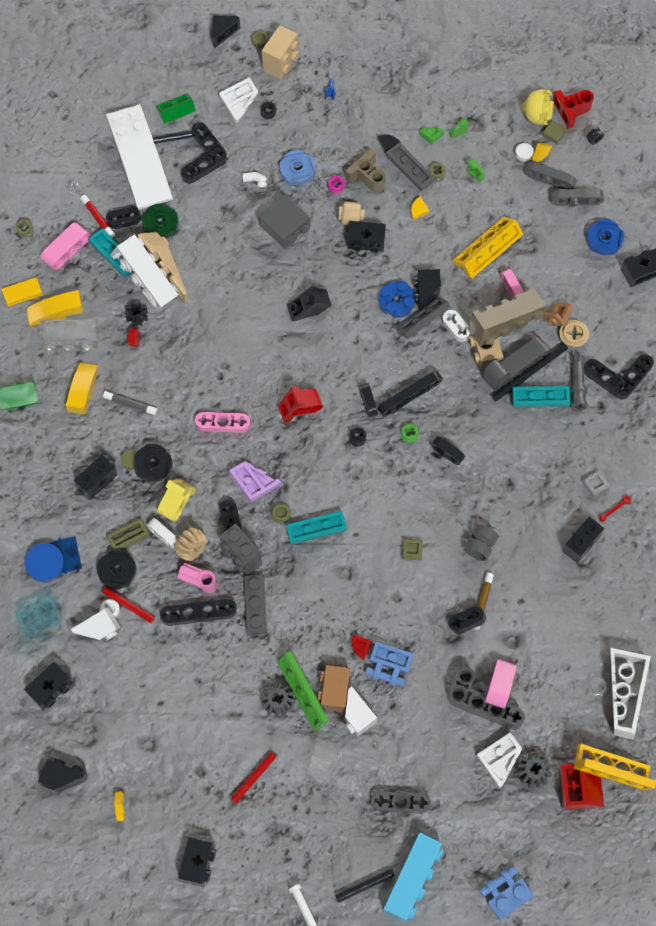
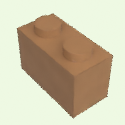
[318,665,350,712]

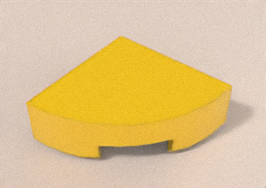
[532,143,552,162]
[411,196,429,221]
[114,791,125,821]

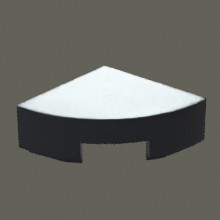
[377,134,401,153]

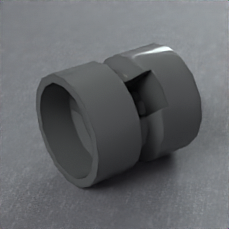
[464,525,499,561]

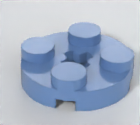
[280,150,315,185]

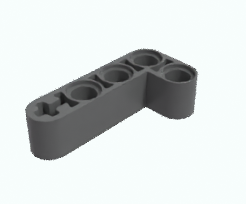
[483,336,551,392]
[448,667,525,730]

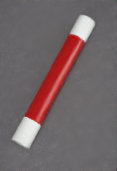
[80,195,115,238]

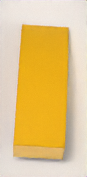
[27,290,83,326]
[66,363,99,415]

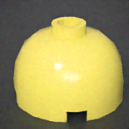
[523,89,554,125]

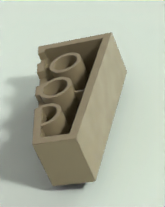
[469,288,546,347]

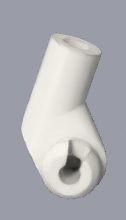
[243,172,267,187]

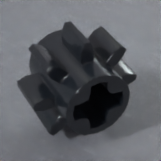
[126,303,148,327]

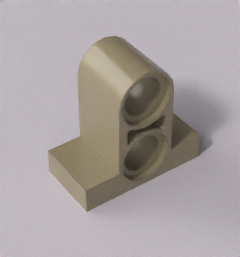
[346,149,386,192]

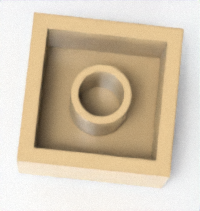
[262,25,300,79]

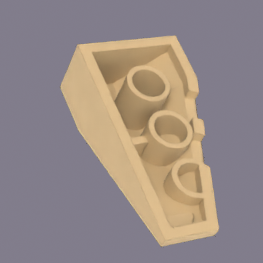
[137,232,188,304]

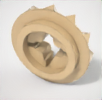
[559,320,589,348]

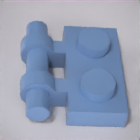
[365,642,414,687]
[479,866,534,921]

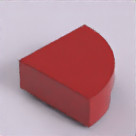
[352,634,372,661]

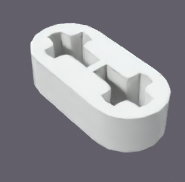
[442,310,471,342]
[146,518,178,549]

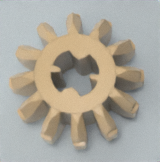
[174,527,208,561]

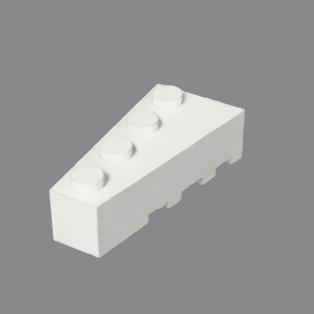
[110,234,178,311]
[610,648,651,740]

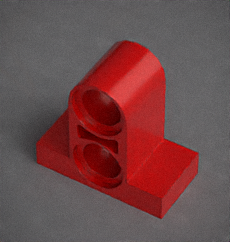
[552,89,594,129]
[278,386,323,422]

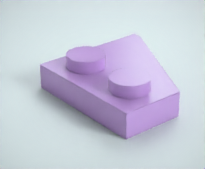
[229,461,281,503]

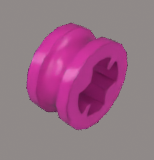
[328,176,345,194]

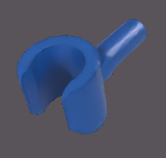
[324,78,336,100]

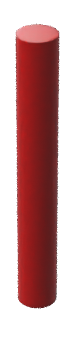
[102,587,155,624]
[230,752,277,804]

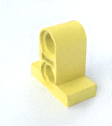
[157,480,197,522]

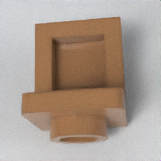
[543,302,573,327]

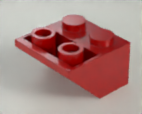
[558,764,605,811]

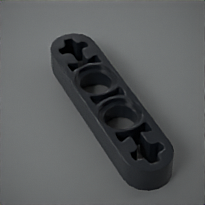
[377,371,443,417]
[160,599,237,626]

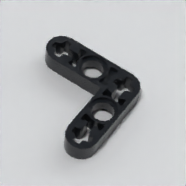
[181,122,227,184]
[584,354,654,400]

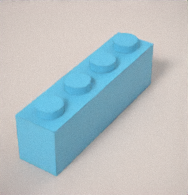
[383,833,444,923]

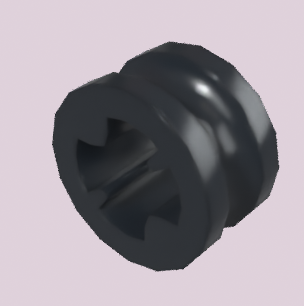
[260,102,276,119]
[586,127,605,145]
[349,428,366,447]

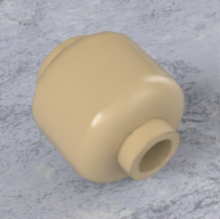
[339,202,365,226]

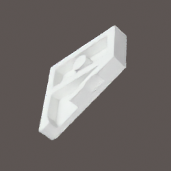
[219,77,258,123]
[477,732,522,789]

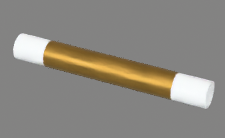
[474,573,494,630]

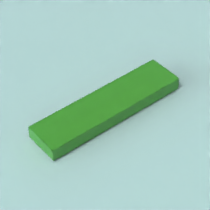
[277,651,329,731]

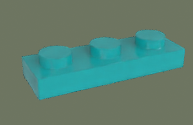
[88,229,130,278]
[512,386,571,407]
[286,511,347,545]

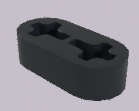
[106,207,141,229]
[359,383,378,418]
[430,436,465,465]
[220,500,242,531]
[448,606,486,634]

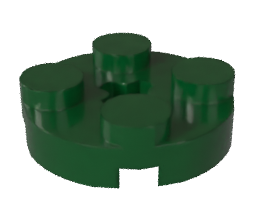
[142,204,179,238]

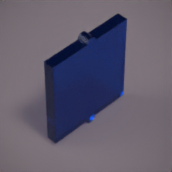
[48,536,82,574]

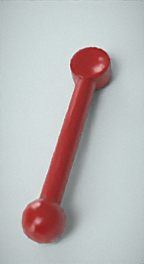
[599,496,631,522]

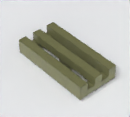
[106,518,150,550]

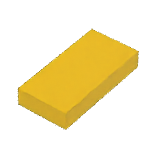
[2,277,43,307]

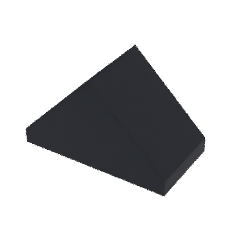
[212,16,240,48]

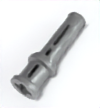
[571,354,588,411]

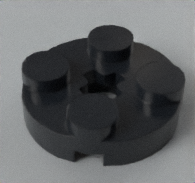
[133,444,172,482]
[97,550,137,589]

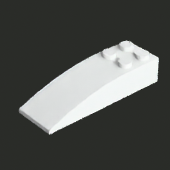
[106,104,173,210]

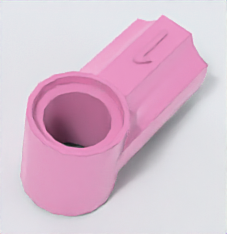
[177,563,218,593]

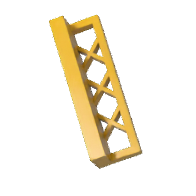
[452,217,523,279]
[574,744,656,790]

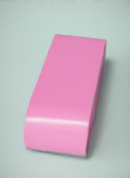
[40,222,90,270]
[485,659,517,709]

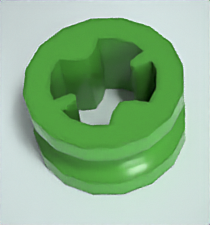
[401,424,419,443]

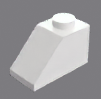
[71,608,121,640]
[345,687,377,737]

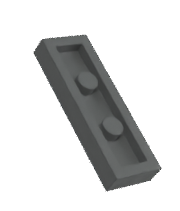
[386,142,435,191]
[396,297,450,339]
[244,575,267,635]

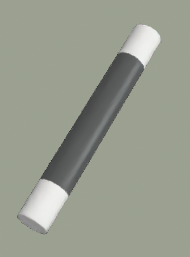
[103,391,158,416]

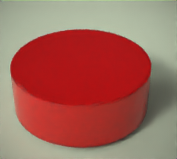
[128,328,140,347]

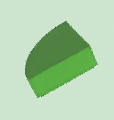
[449,119,469,138]
[419,127,444,145]
[467,158,485,182]

